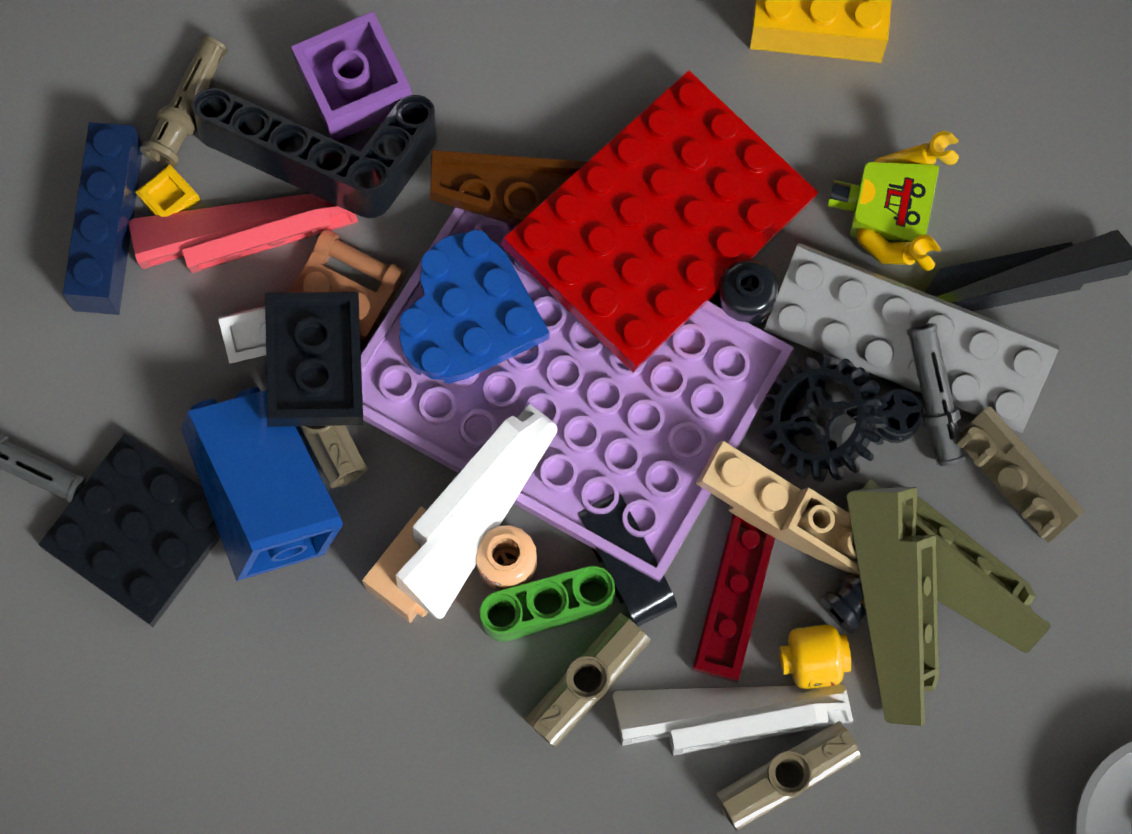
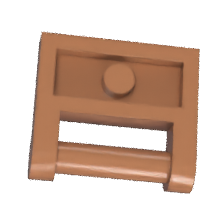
[289,229,406,343]

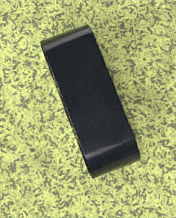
[578,492,677,627]

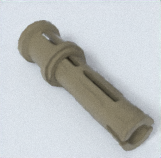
[139,36,228,168]

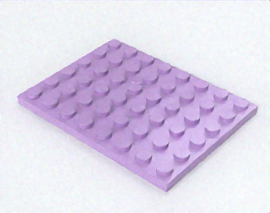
[361,208,794,582]

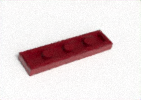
[692,514,775,683]

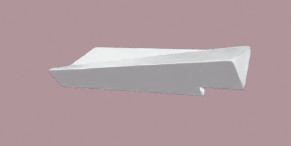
[613,684,853,756]

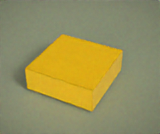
[135,164,200,217]

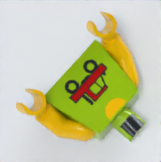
[828,131,959,271]

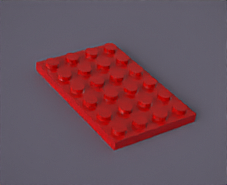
[501,70,819,373]

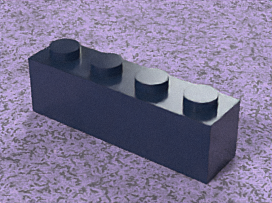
[63,122,142,315]

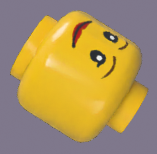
[779,624,851,689]

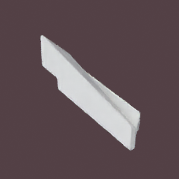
[396,404,558,619]

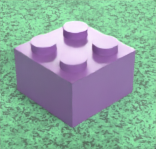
[291,11,412,141]

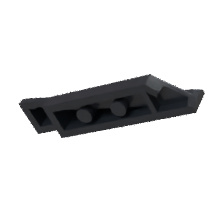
[925,230,1132,311]

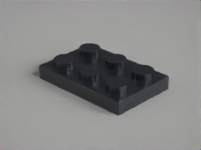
[265,292,363,427]

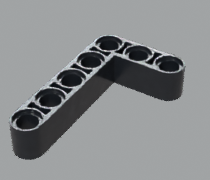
[192,88,437,218]

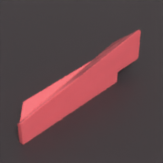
[129,193,358,273]

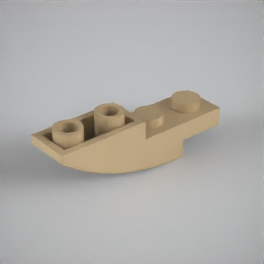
[696,441,860,577]

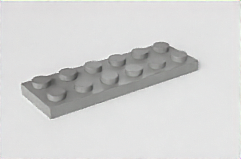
[764,243,1059,433]

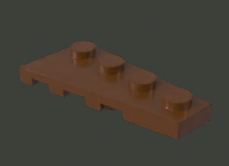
[429,150,587,226]

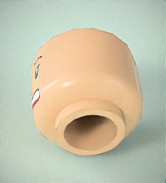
[476,525,537,591]

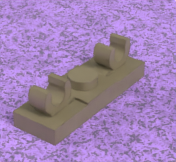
[957,406,1085,544]

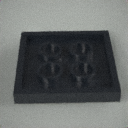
[38,433,220,627]

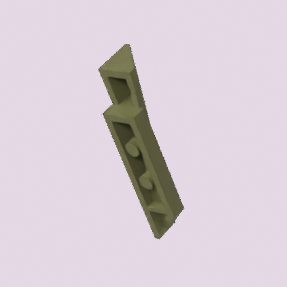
[845,479,1051,653]
[847,487,939,726]

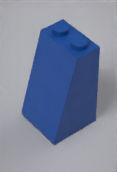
[181,387,343,581]

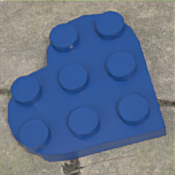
[399,230,550,384]

